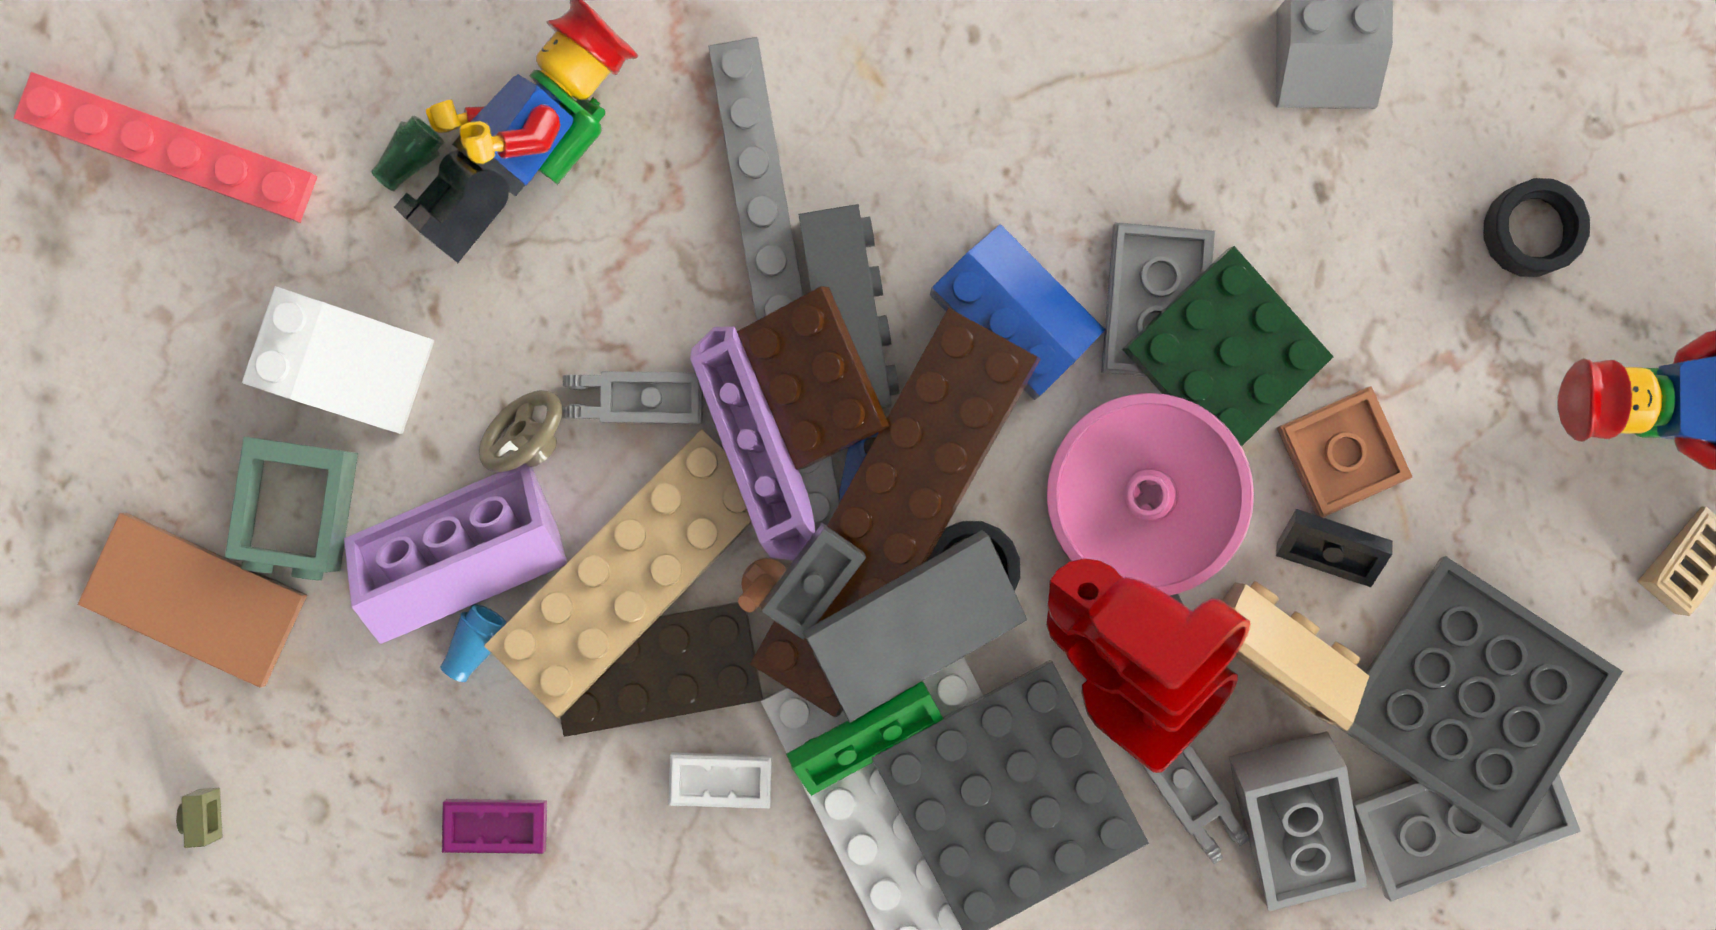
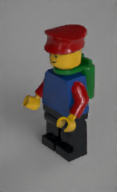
[394,0,638,263]
[1557,330,1716,470]

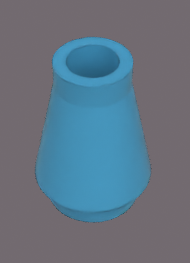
[440,604,506,682]

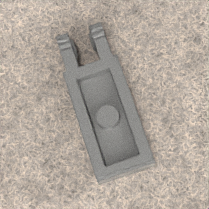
[562,371,703,424]
[1141,744,1249,864]

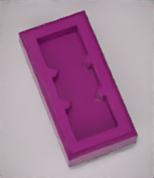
[442,799,547,854]

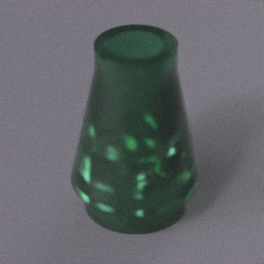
[371,115,444,191]

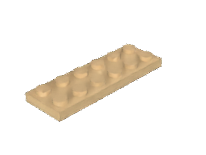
[484,429,752,718]

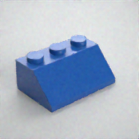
[930,224,1106,400]

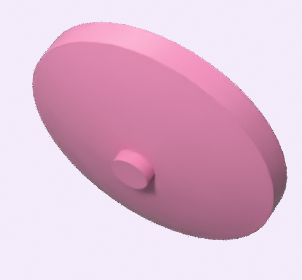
[1047,393,1254,596]

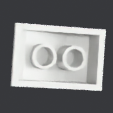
[242,286,434,434]

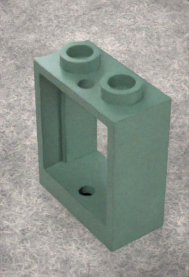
[225,437,358,580]

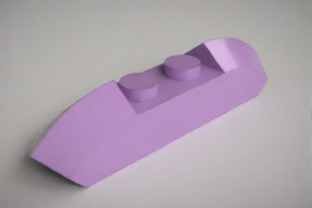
[690,326,815,560]

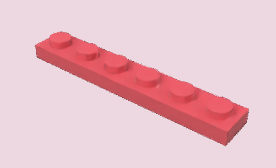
[14,72,317,223]

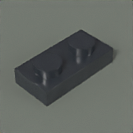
[1276,509,1393,587]

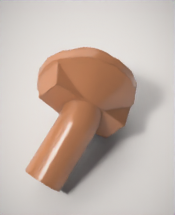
[738,558,787,612]

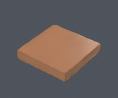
[1276,386,1413,517]

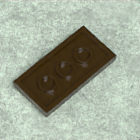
[560,602,763,737]

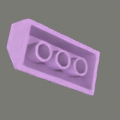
[344,464,567,644]

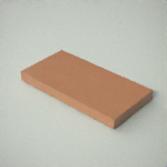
[77,513,307,688]

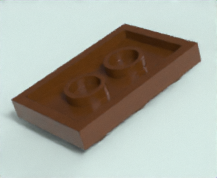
[737,286,890,470]

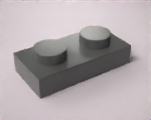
[760,523,866,639]

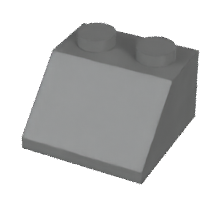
[1276,0,1393,109]

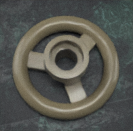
[479,390,562,472]

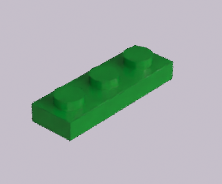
[786,681,944,796]

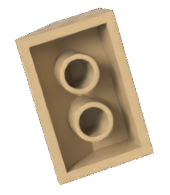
[1222,581,1369,731]

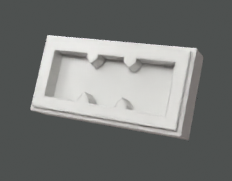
[668,752,772,808]

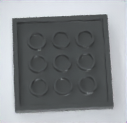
[1339,556,1623,843]
[872,660,1149,930]

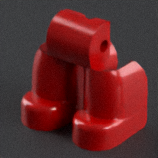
[1046,559,1251,773]

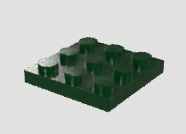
[1122,246,1334,447]

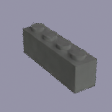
[798,204,900,409]

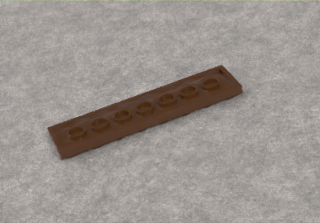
[750,308,1041,717]

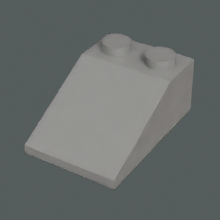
[1229,731,1367,911]

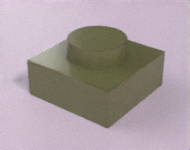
[176,788,223,848]

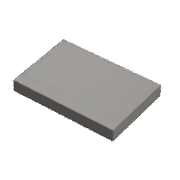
[1101,222,1215,376]

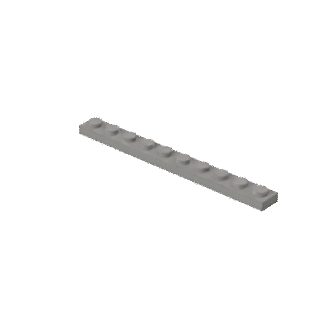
[708,37,840,532]

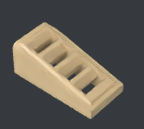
[1637,506,1716,616]

